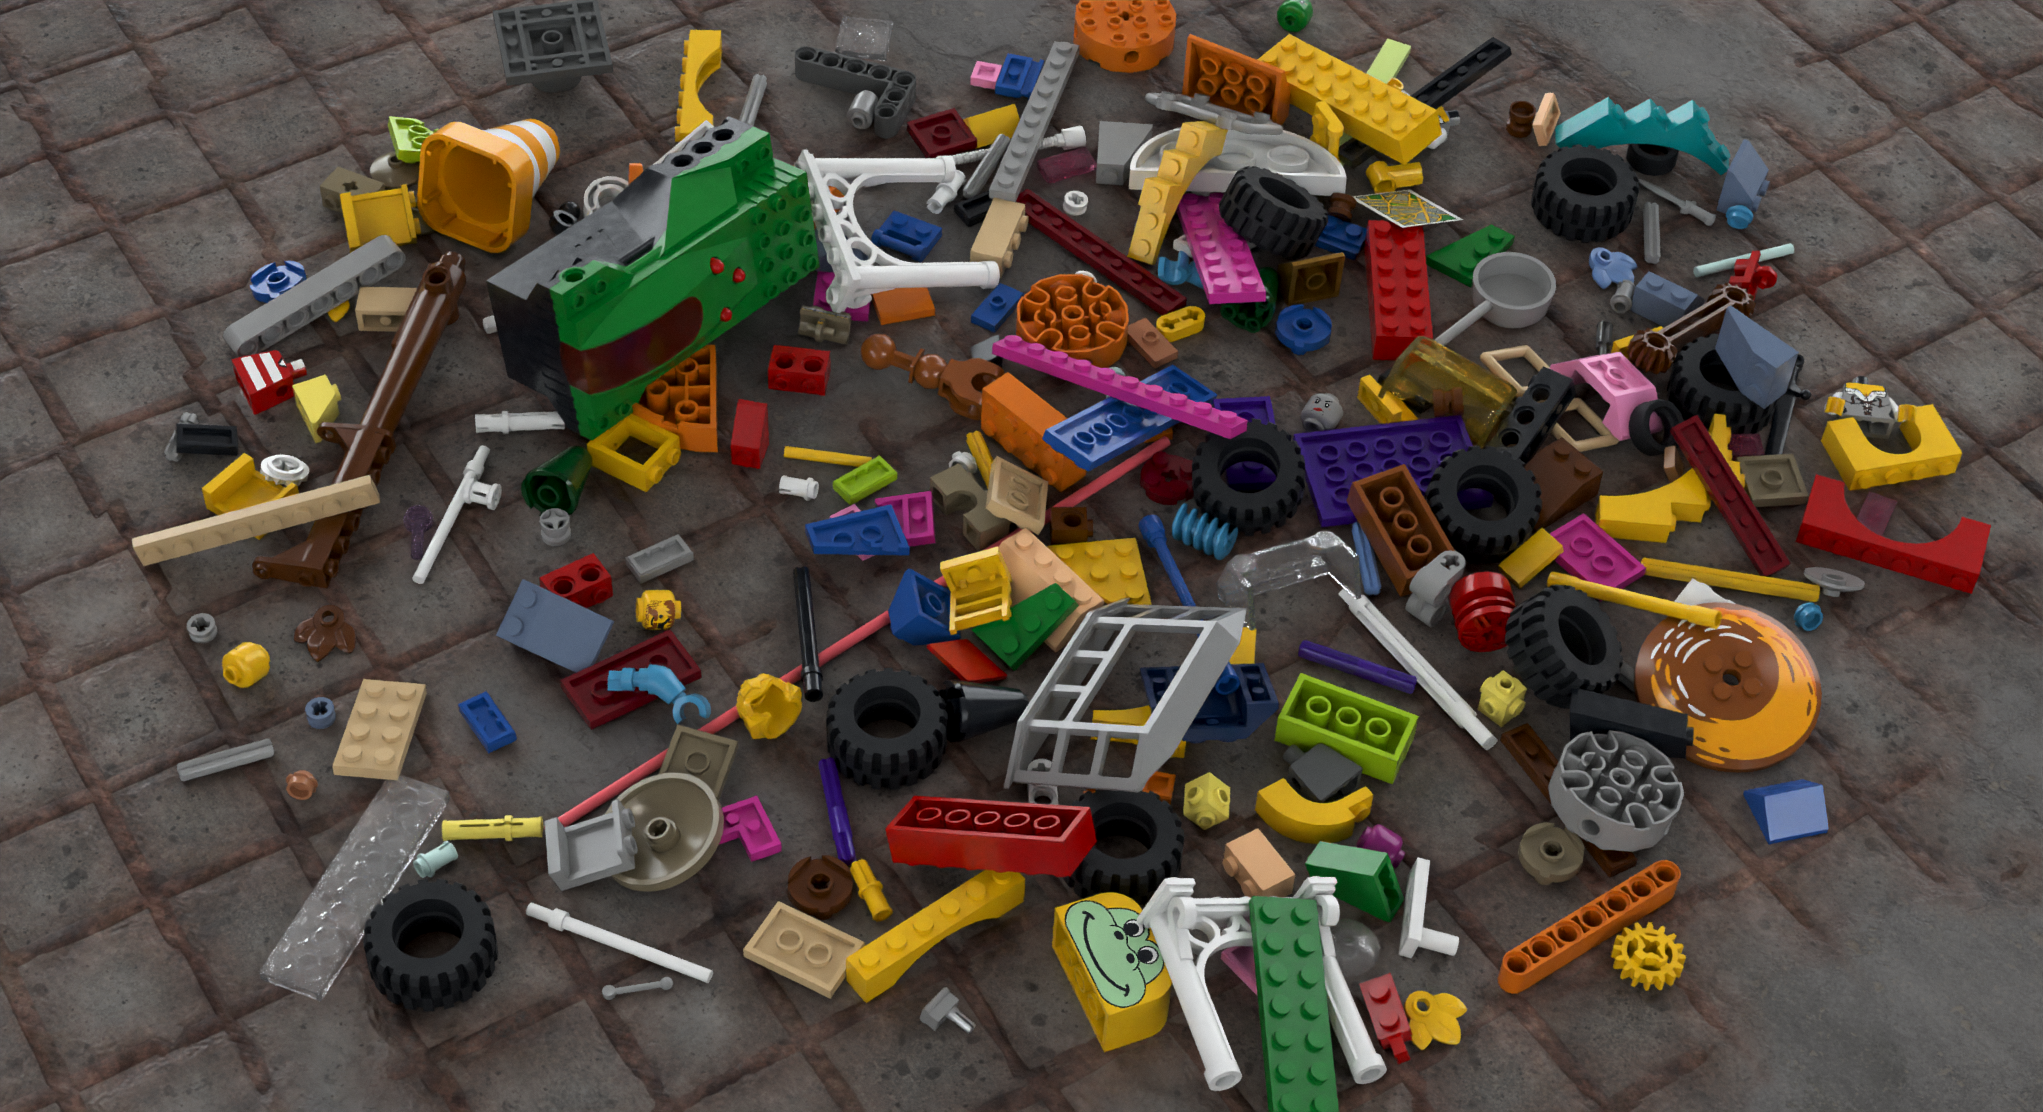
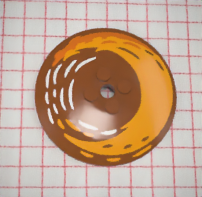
[1634,602,1822,773]

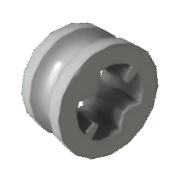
[187,613,218,643]

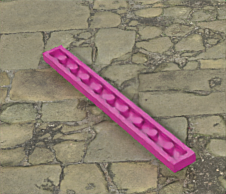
[992,335,1248,439]

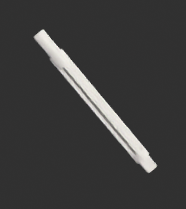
[1338,584,1498,750]

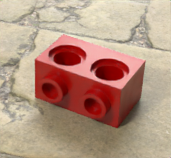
[768,345,831,396]
[539,553,613,608]

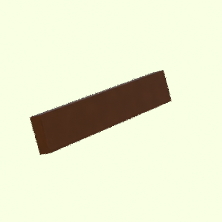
[1500,723,1638,878]

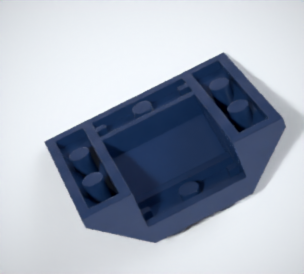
[1140,663,1279,744]

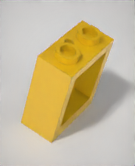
[587,413,681,492]

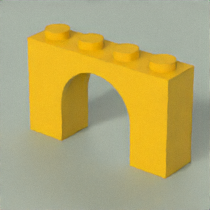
[1821,404,1962,491]

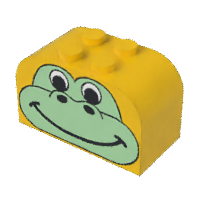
[1052,892,1172,1053]

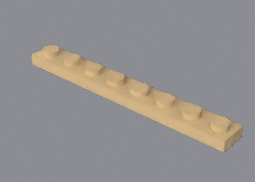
[132,475,380,566]

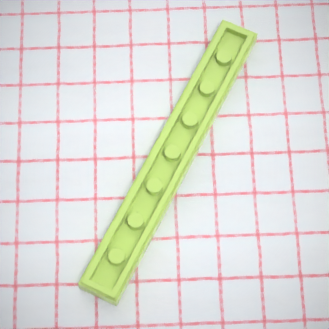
[1339,38,1411,166]

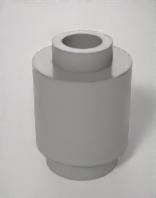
[846,90,878,129]

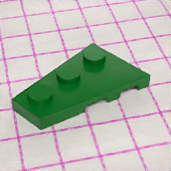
[1426,224,1515,288]
[971,583,1079,671]

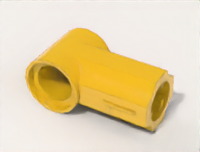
[1366,161,1423,194]

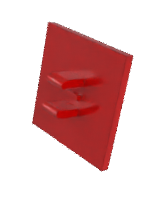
[926,639,1008,683]

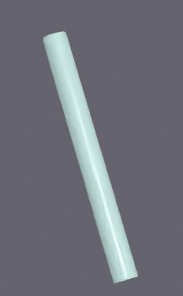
[1693,243,1794,277]

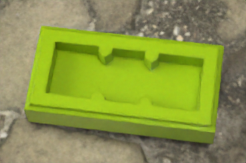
[833,455,897,506]

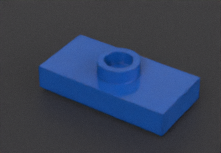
[971,283,1024,333]
[458,691,517,754]

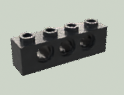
[1483,366,1576,464]

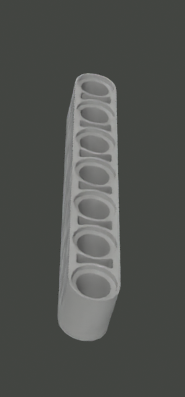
[223,235,406,357]

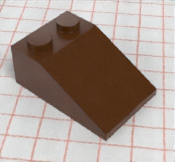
[1494,437,1603,534]

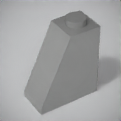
[1096,121,1153,185]

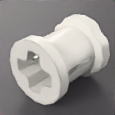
[463,477,502,510]

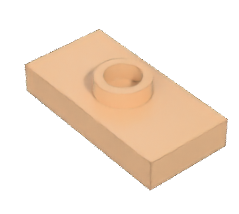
[1532,93,1561,146]

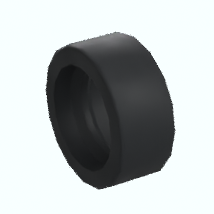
[1626,144,1679,176]
[1629,400,1684,456]

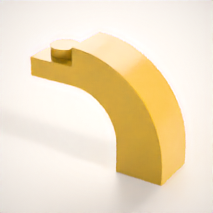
[1255,778,1373,844]

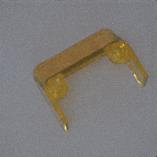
[1378,336,1517,449]

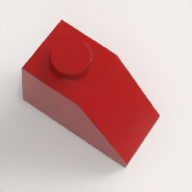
[731,399,769,469]

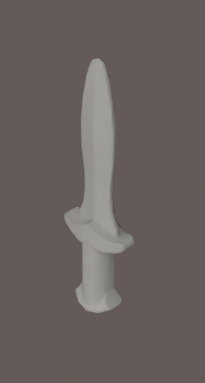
[1638,179,1716,226]

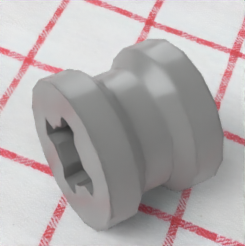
[539,508,571,546]

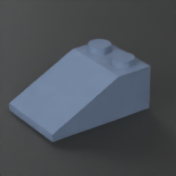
[1715,305,1799,409]
[496,579,615,673]

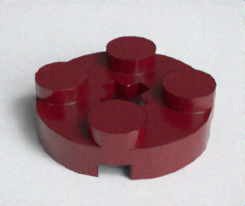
[1140,452,1194,505]

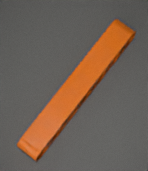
[1497,860,1681,994]

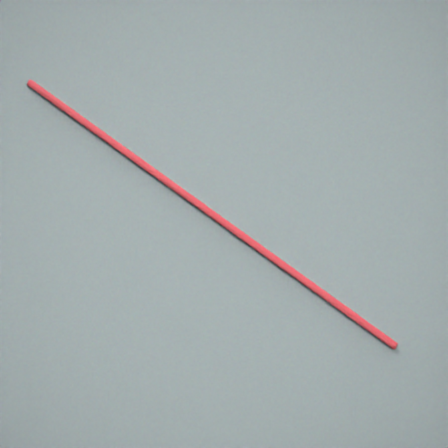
[544,436,1171,829]

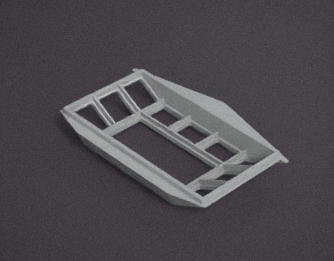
[1004,598,1247,792]

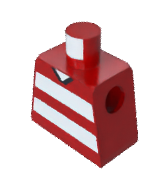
[231,350,307,415]

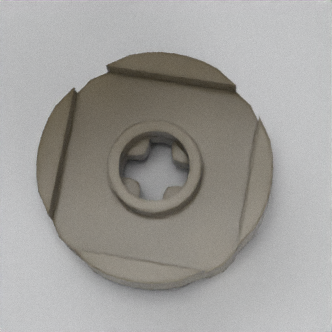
[1518,822,1585,885]

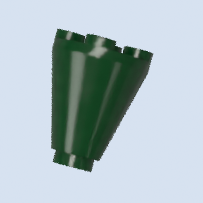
[1220,267,1279,333]

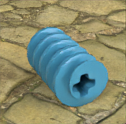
[1172,503,1238,560]

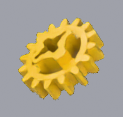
[1611,922,1686,991]

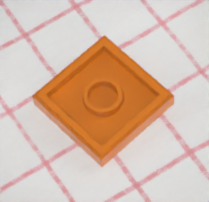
[871,287,935,325]

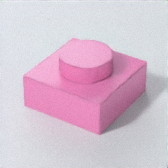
[970,61,1002,90]

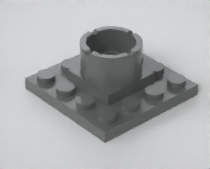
[493,0,613,93]

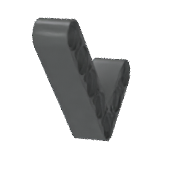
[795,46,916,139]

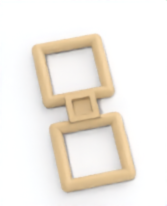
[1480,345,1619,452]

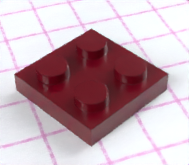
[906,108,977,158]

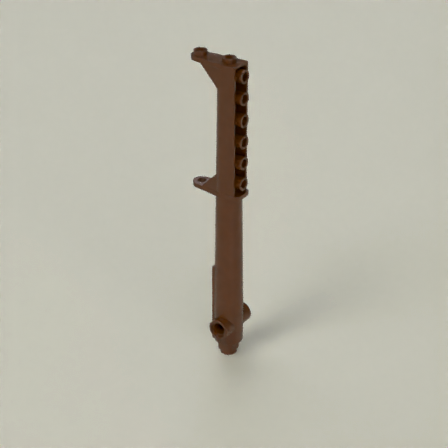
[252,252,466,589]

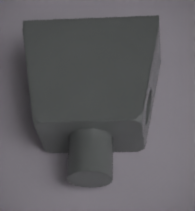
[1283,744,1363,803]

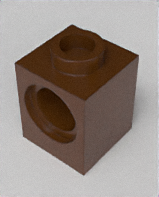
[1050,507,1093,545]

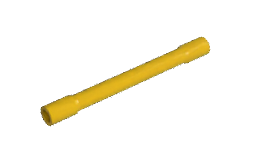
[1547,571,1722,629]

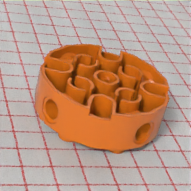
[1073,0,1176,73]
[1016,274,1129,368]

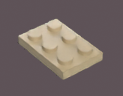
[985,456,1048,535]
[743,901,865,999]

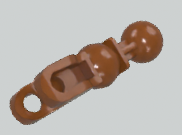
[861,333,1005,420]

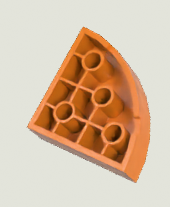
[632,345,718,452]

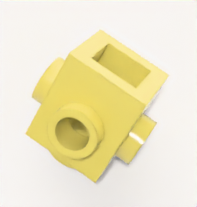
[1478,670,1527,727]
[1183,772,1230,830]

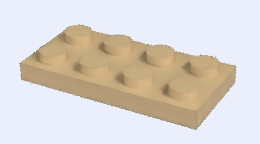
[333,679,427,780]

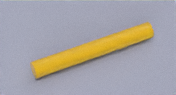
[784,446,872,467]

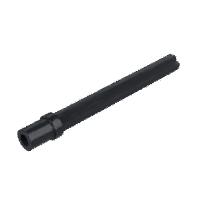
[793,566,823,702]

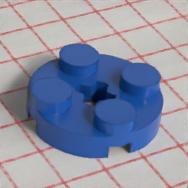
[250,260,307,303]
[1275,304,1332,355]

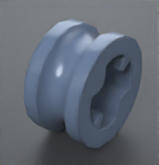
[305,697,336,729]

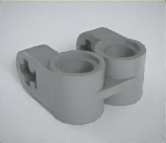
[1405,550,1465,628]

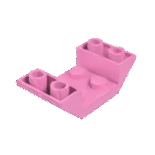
[1549,352,1663,441]

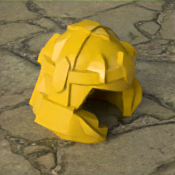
[736,673,802,740]

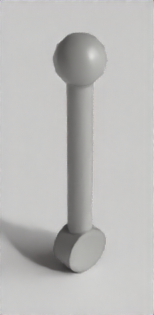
[602,977,673,1000]

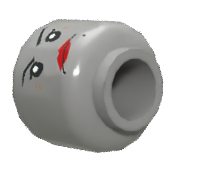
[1300,393,1343,432]

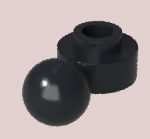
[549,201,581,235]

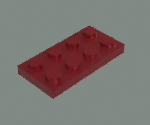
[560,629,702,730]

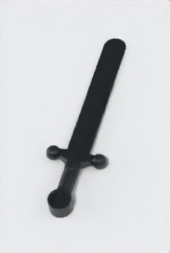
[1765,354,1811,455]

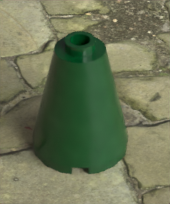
[521,445,593,516]

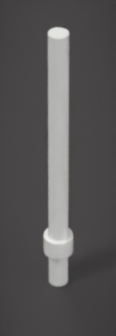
[412,445,490,584]
[526,902,713,983]

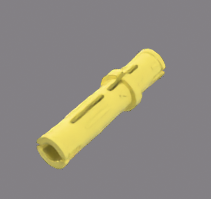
[442,815,543,841]

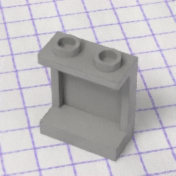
[545,799,638,891]

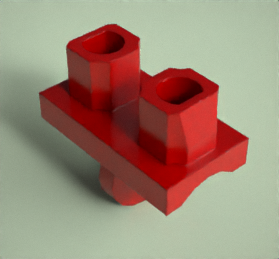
[1728,251,1778,301]

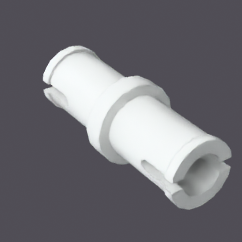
[927,170,966,214]

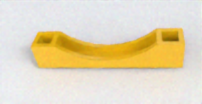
[675,30,722,142]
[846,870,1025,1003]

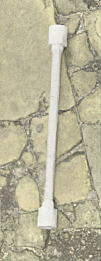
[864,126,1086,188]

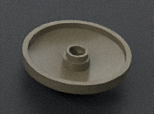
[605,773,724,892]

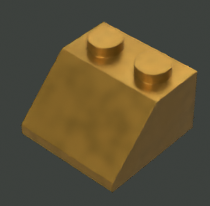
[1277,252,1345,307]

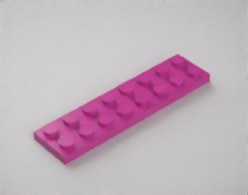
[1176,192,1266,304]

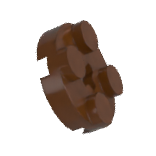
[788,855,853,920]

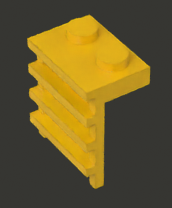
[940,547,1012,635]

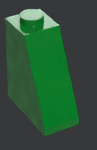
[1305,841,1404,922]

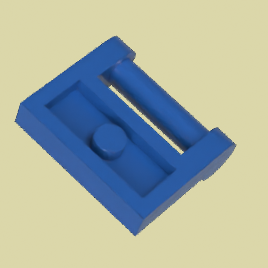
[871,210,942,263]

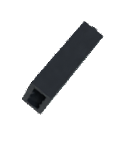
[1570,688,1694,759]

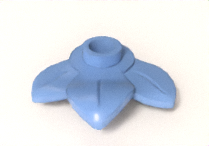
[1589,247,1637,289]

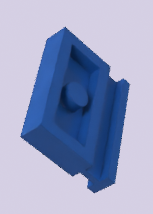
[995,53,1044,100]
[1315,215,1367,261]

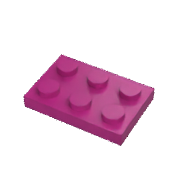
[1550,513,1646,602]

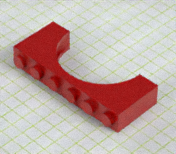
[1795,474,1991,594]

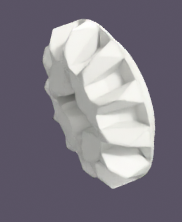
[260,455,309,486]

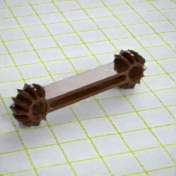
[1627,282,1756,375]

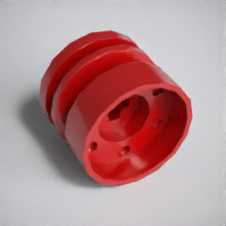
[1448,572,1516,652]

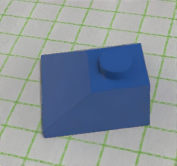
[888,568,961,646]

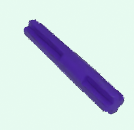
[1298,640,1417,694]
[818,757,857,866]

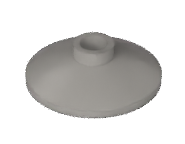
[1804,567,1865,597]

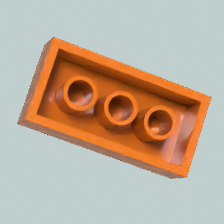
[981,372,1086,492]

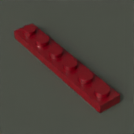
[1670,415,1791,577]

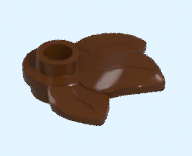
[294,605,356,662]

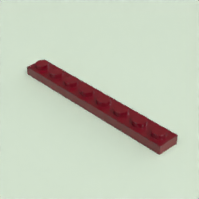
[1016,188,1187,316]

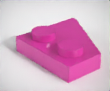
[875,491,936,547]

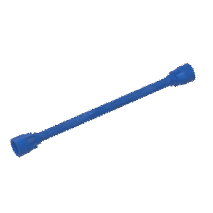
[1138,515,1240,695]

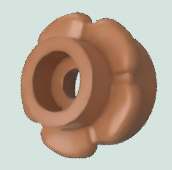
[286,770,318,800]

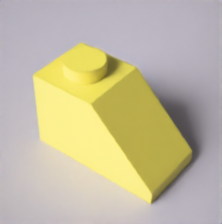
[292,374,341,443]

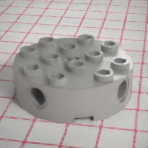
[1548,730,1684,852]

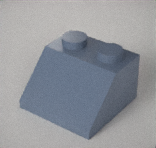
[1716,139,1770,214]
[1630,272,1705,327]

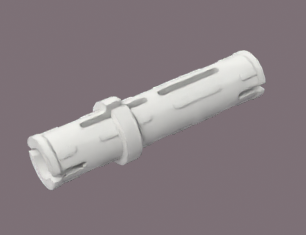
[475,411,565,434]

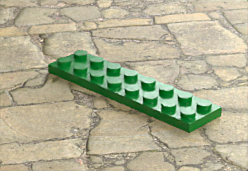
[1249,896,1339,1112]

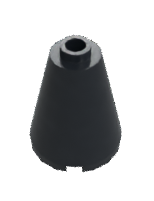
[939,679,1029,742]

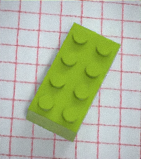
[1274,673,1419,785]

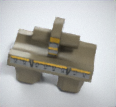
[798,306,852,345]

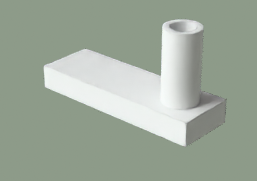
[1399,857,1459,958]

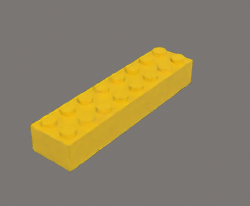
[1257,34,1442,165]

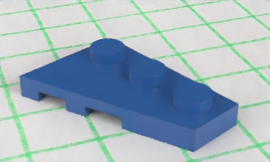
[805,504,910,555]

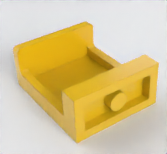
[340,184,421,253]
[202,453,299,540]

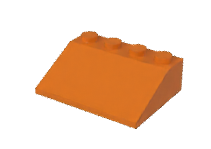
[1182,34,1291,125]

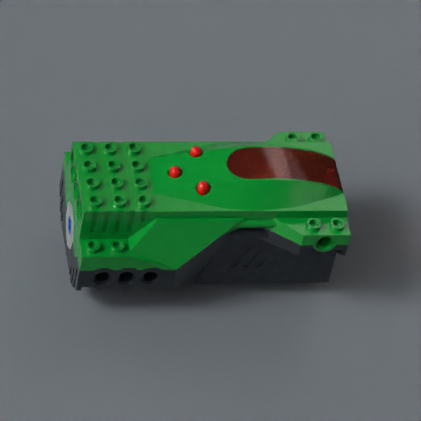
[486,116,820,440]

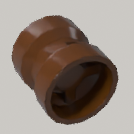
[1506,101,1536,138]
[1432,387,1464,417]

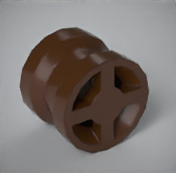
[1327,193,1357,223]

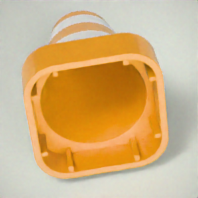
[417,119,560,253]

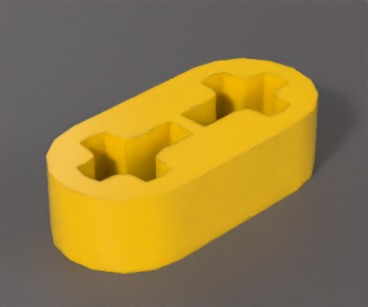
[1156,306,1205,342]

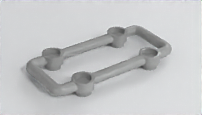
[1145,91,1283,135]

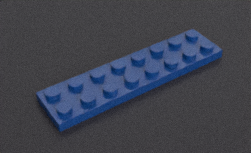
[1042,365,1217,472]

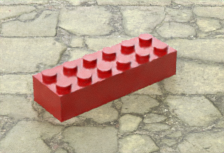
[1364,220,1433,362]
[885,796,1097,877]

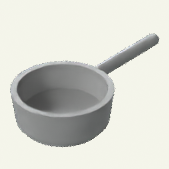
[1433,252,1556,349]

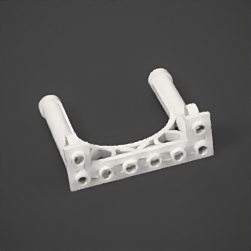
[794,150,1000,313]
[1137,876,1387,1091]

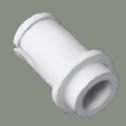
[779,475,819,501]

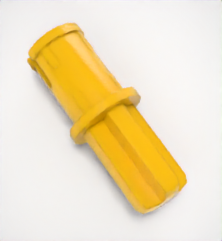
[850,859,893,922]

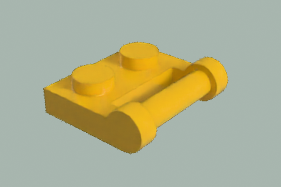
[1310,100,1344,162]

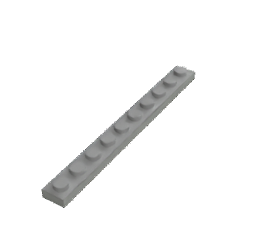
[989,41,1079,202]

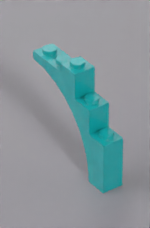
[1555,97,1730,175]

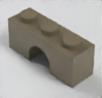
[930,463,1011,552]

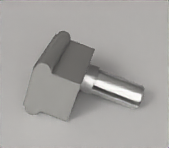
[920,987,976,1034]

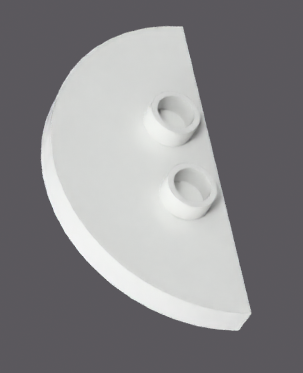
[1129,123,1347,196]

